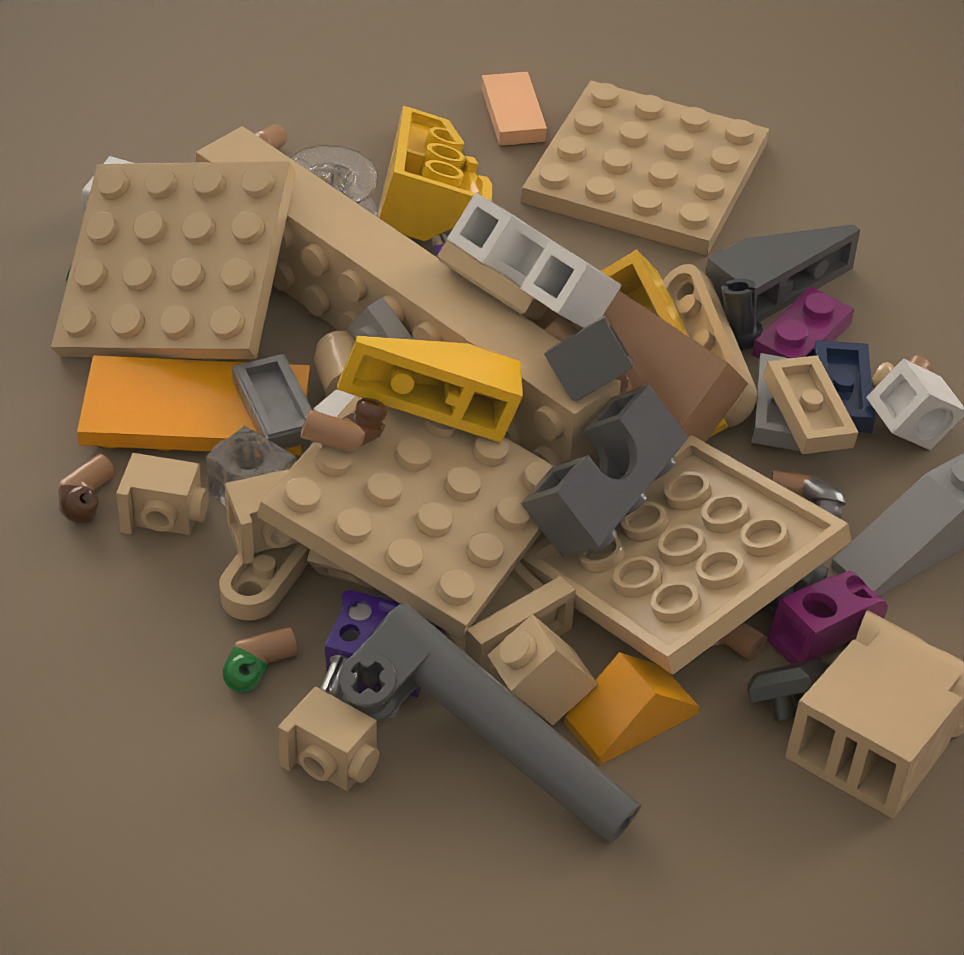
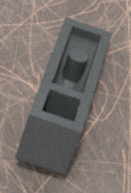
[705,225,860,322]

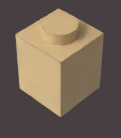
[487,614,598,725]

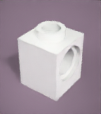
[866,359,964,450]

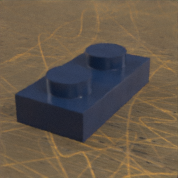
[812,340,875,433]

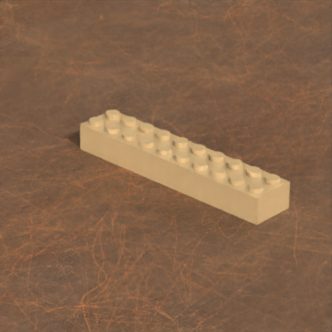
[196,126,621,469]

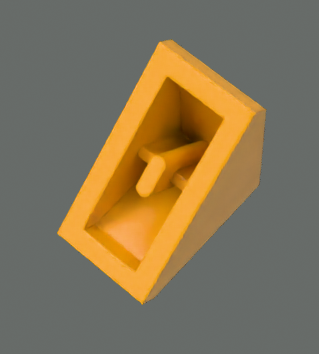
[564,652,700,766]

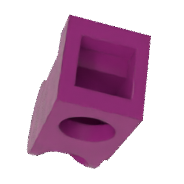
[767,571,888,664]

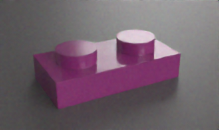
[752,286,854,359]

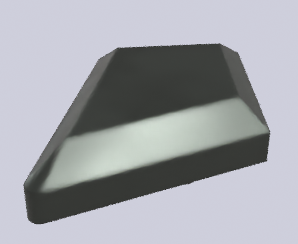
[747,658,830,721]

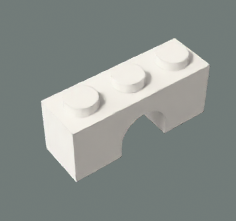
[447,192,622,328]

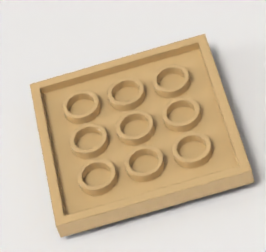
[521,80,769,256]
[51,161,296,359]
[257,396,554,640]
[520,435,852,675]

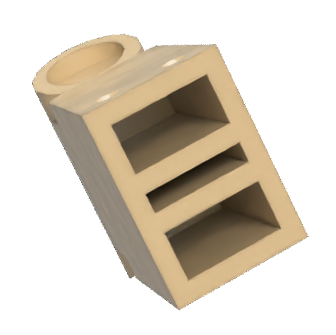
[785,610,964,819]

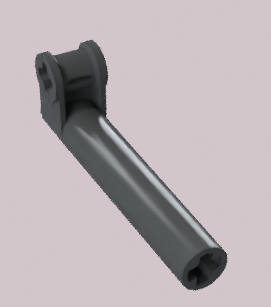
[339,602,641,844]

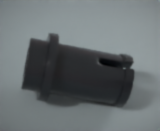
[721,279,763,350]

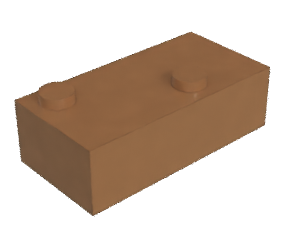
[525,290,748,443]

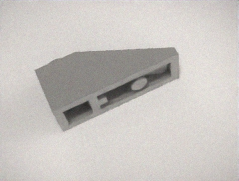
[831,453,964,596]

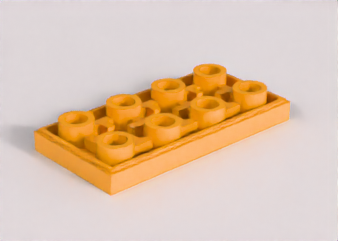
[77,355,310,456]

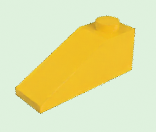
[337,336,523,443]

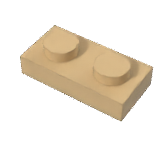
[763,355,859,455]

